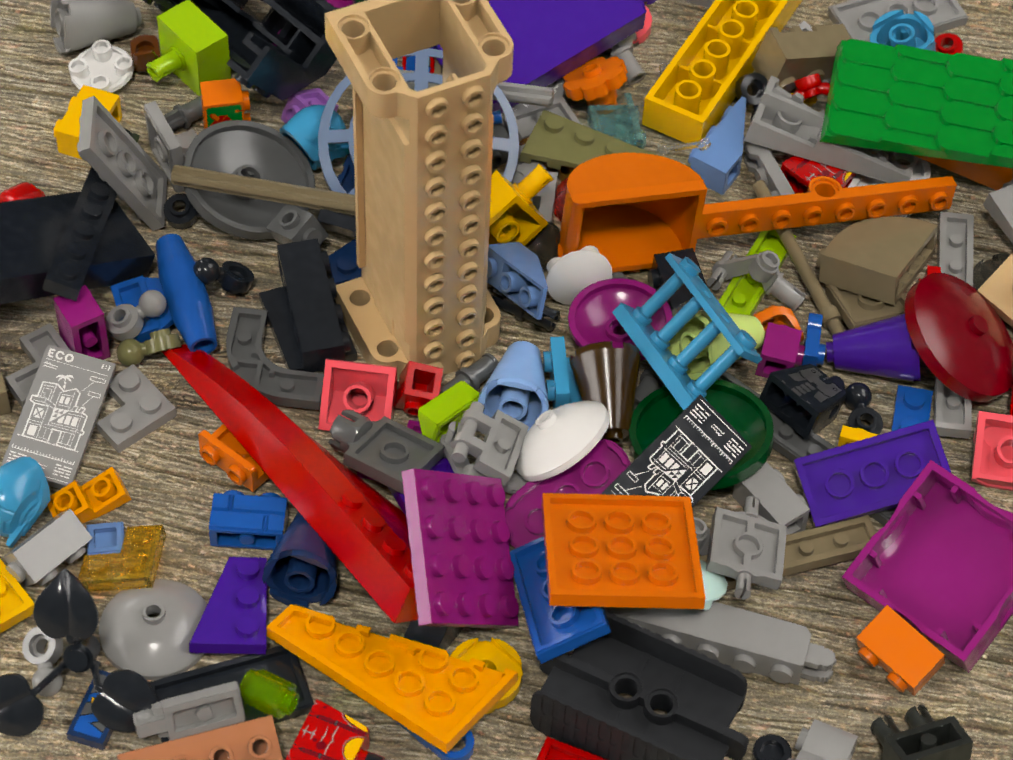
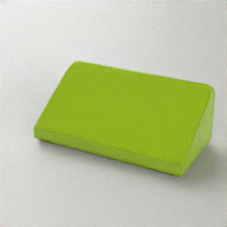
[418,381,480,443]

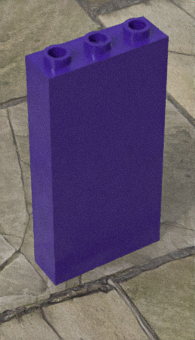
[430,0,646,114]

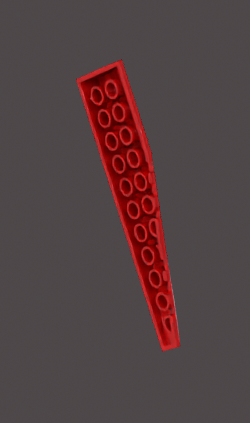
[162,344,418,624]

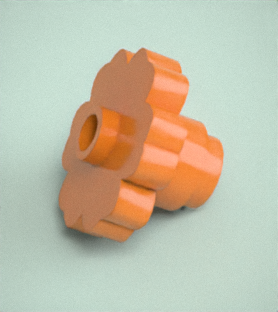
[563,56,627,113]

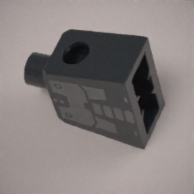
[759,364,846,440]

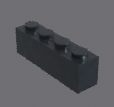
[277,238,351,372]

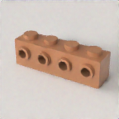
[116,715,283,760]

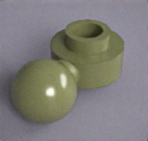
[116,328,182,366]

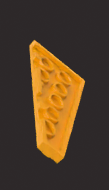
[266,604,518,754]

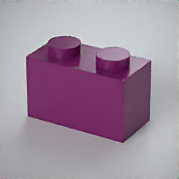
[53,285,111,360]

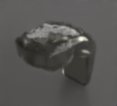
[527,221,560,272]

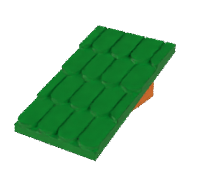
[820,39,1013,190]

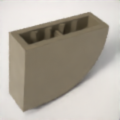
[816,216,938,305]

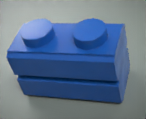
[209,490,289,550]

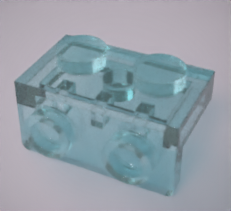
[586,93,646,149]

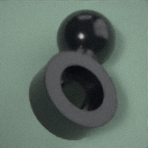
[735,73,768,121]
[163,193,209,230]
[193,258,254,294]
[844,382,883,435]

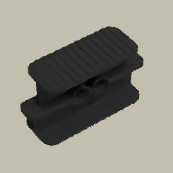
[530,611,749,760]

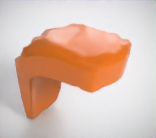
[753,305,804,342]

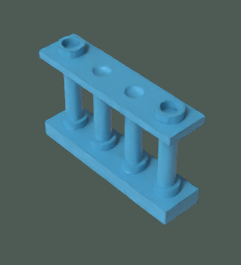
[612,253,762,410]

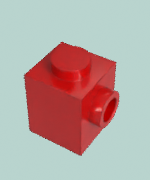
[394,361,443,416]

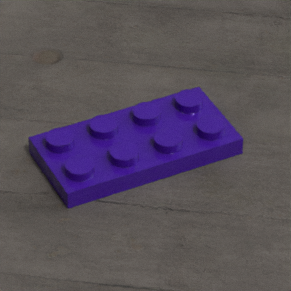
[793,420,951,528]

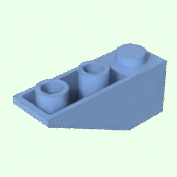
[688,96,746,195]
[487,242,548,320]

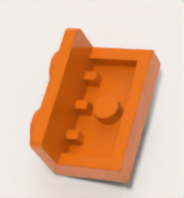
[198,424,269,492]

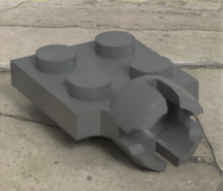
[328,410,445,494]

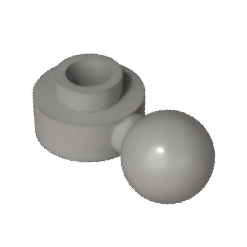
[106,290,167,341]
[22,627,63,697]

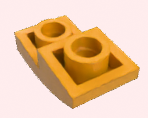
[47,467,132,523]

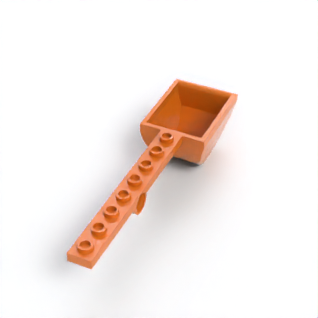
[557,153,957,273]

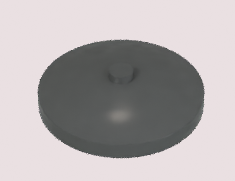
[182,120,315,240]

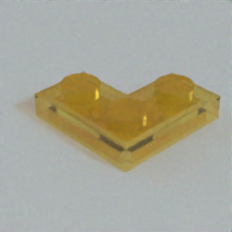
[78,525,166,592]

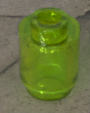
[239,668,299,719]

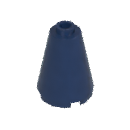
[262,512,338,608]

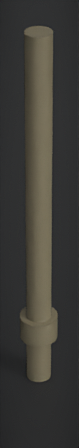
[752,180,845,336]

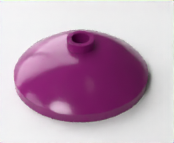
[568,278,673,361]

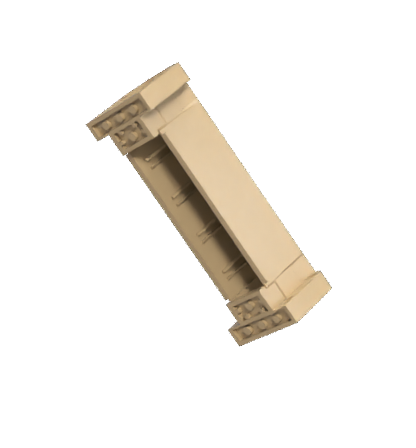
[324,0,514,379]

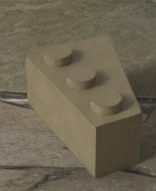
[751,24,851,92]

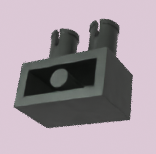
[870,705,973,760]

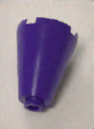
[826,313,920,382]

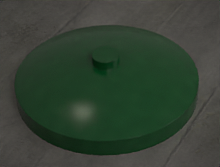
[629,379,774,490]

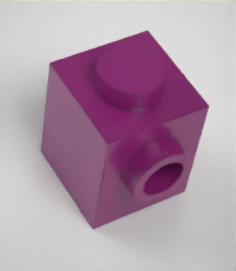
[755,322,805,378]

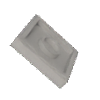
[143,101,185,193]

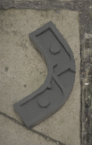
[226,307,324,410]

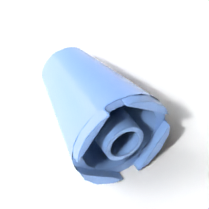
[478,341,549,432]

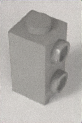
[732,461,810,535]
[3,508,92,587]

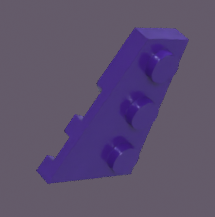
[189,557,267,654]

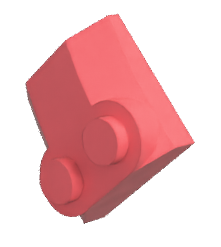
[971,411,1013,491]

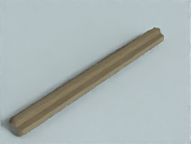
[171,165,356,216]

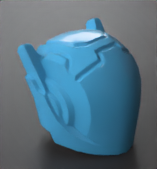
[280,105,350,170]
[0,457,51,548]

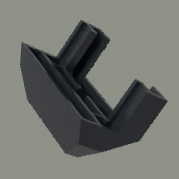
[142,0,337,101]

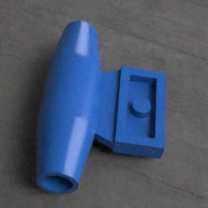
[110,234,217,354]

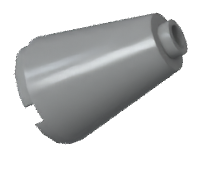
[50,0,142,54]

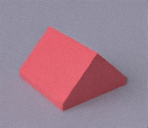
[318,358,397,431]

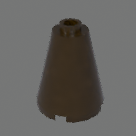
[569,341,641,444]

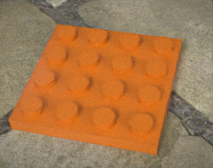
[541,493,706,609]

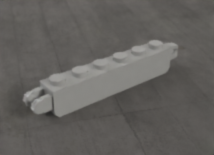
[604,601,837,685]

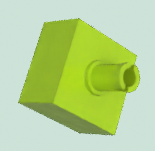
[146,0,231,96]

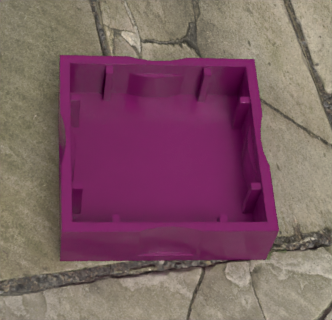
[842,460,1013,673]

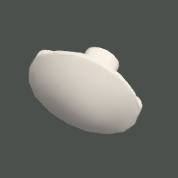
[68,39,134,93]
[546,245,612,305]

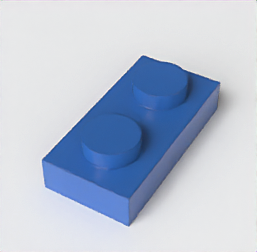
[891,385,933,431]

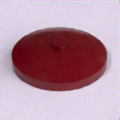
[905,273,1013,402]

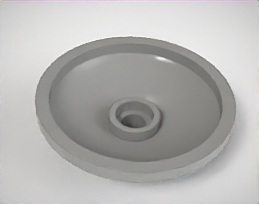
[99,579,207,680]

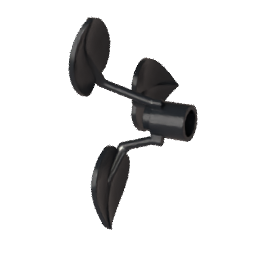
[0,569,157,737]

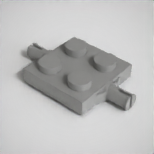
[706,496,787,600]

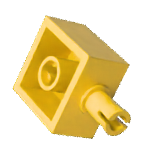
[489,164,554,246]

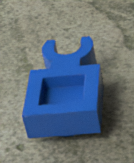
[801,313,826,366]

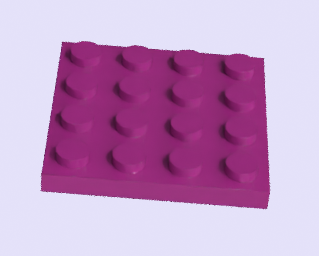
[401,468,519,628]

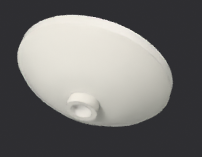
[516,401,610,482]

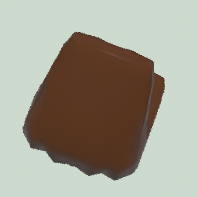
[130,35,161,73]

